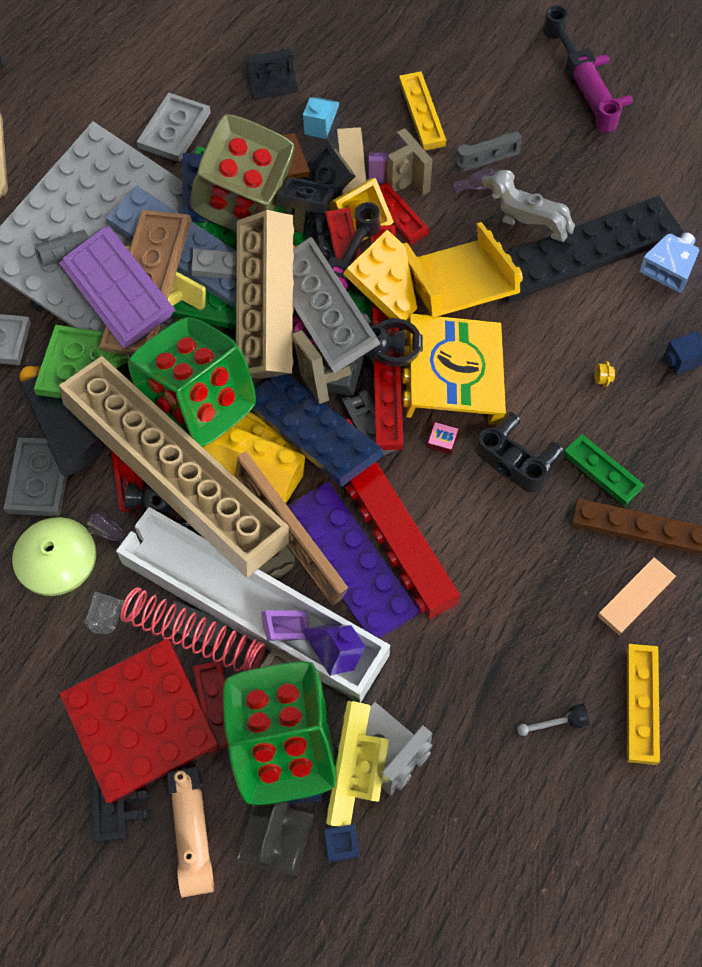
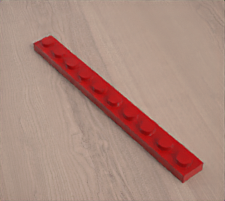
[371,225,403,450]

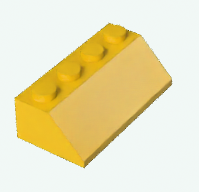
[203,427,305,504]

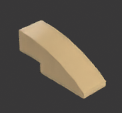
[337,127,366,194]

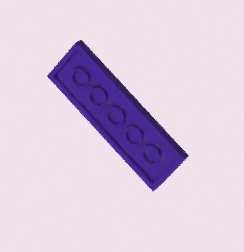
[287,482,419,639]

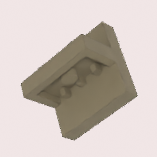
[387,128,433,196]
[292,330,351,404]

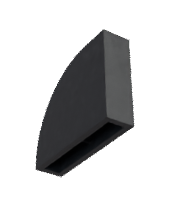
[21,376,107,477]

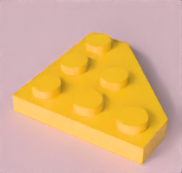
[343,230,417,320]

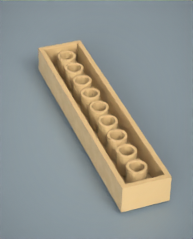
[59,356,289,578]

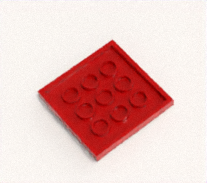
[60,638,219,804]

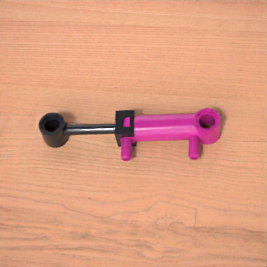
[292,202,380,345]

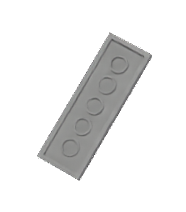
[292,237,381,373]

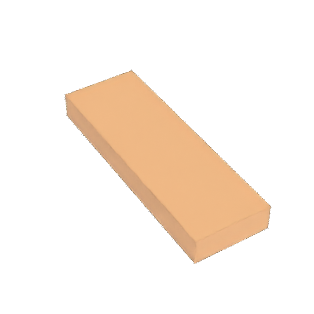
[598,558,676,635]

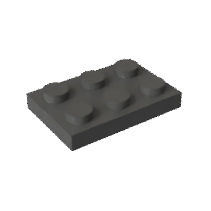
[3,437,67,516]

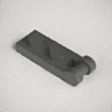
[456,131,522,171]
[341,390,396,455]

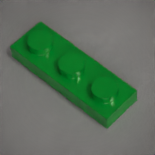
[563,434,644,507]

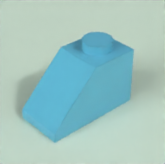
[303,97,339,139]

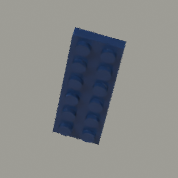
[251,374,384,487]

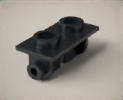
[306,215,335,261]

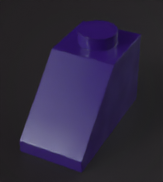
[303,624,365,676]

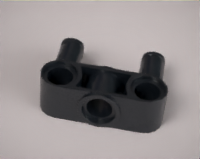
[477,411,563,492]

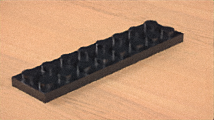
[505,196,683,303]

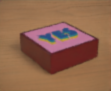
[426,421,460,455]

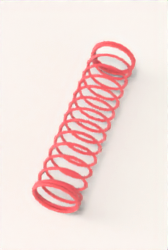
[120,587,266,672]

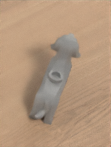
[482,170,575,242]

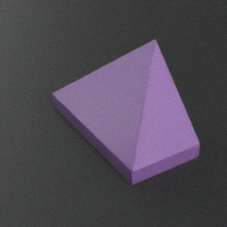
[261,610,309,641]

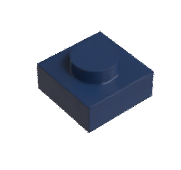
[324,824,360,863]

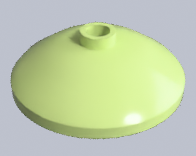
[12,517,96,596]

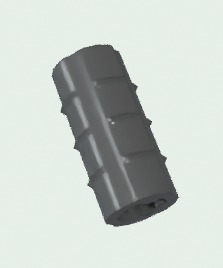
[34,230,89,267]

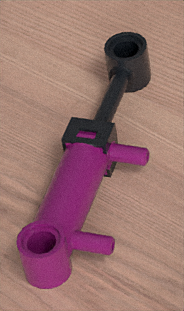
[543,5,633,132]

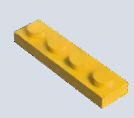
[399,72,446,150]
[627,644,660,765]

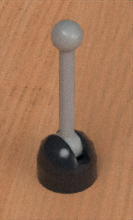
[517,703,590,736]

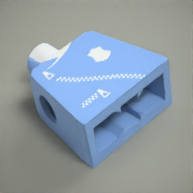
[639,233,699,293]

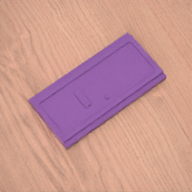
[59,226,176,349]

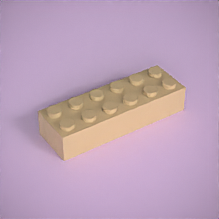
[236,210,294,379]

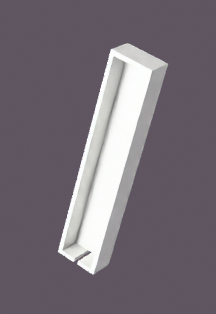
[116,507,390,703]

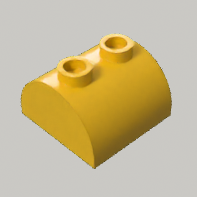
[329,178,394,241]

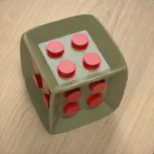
[190,114,295,232]

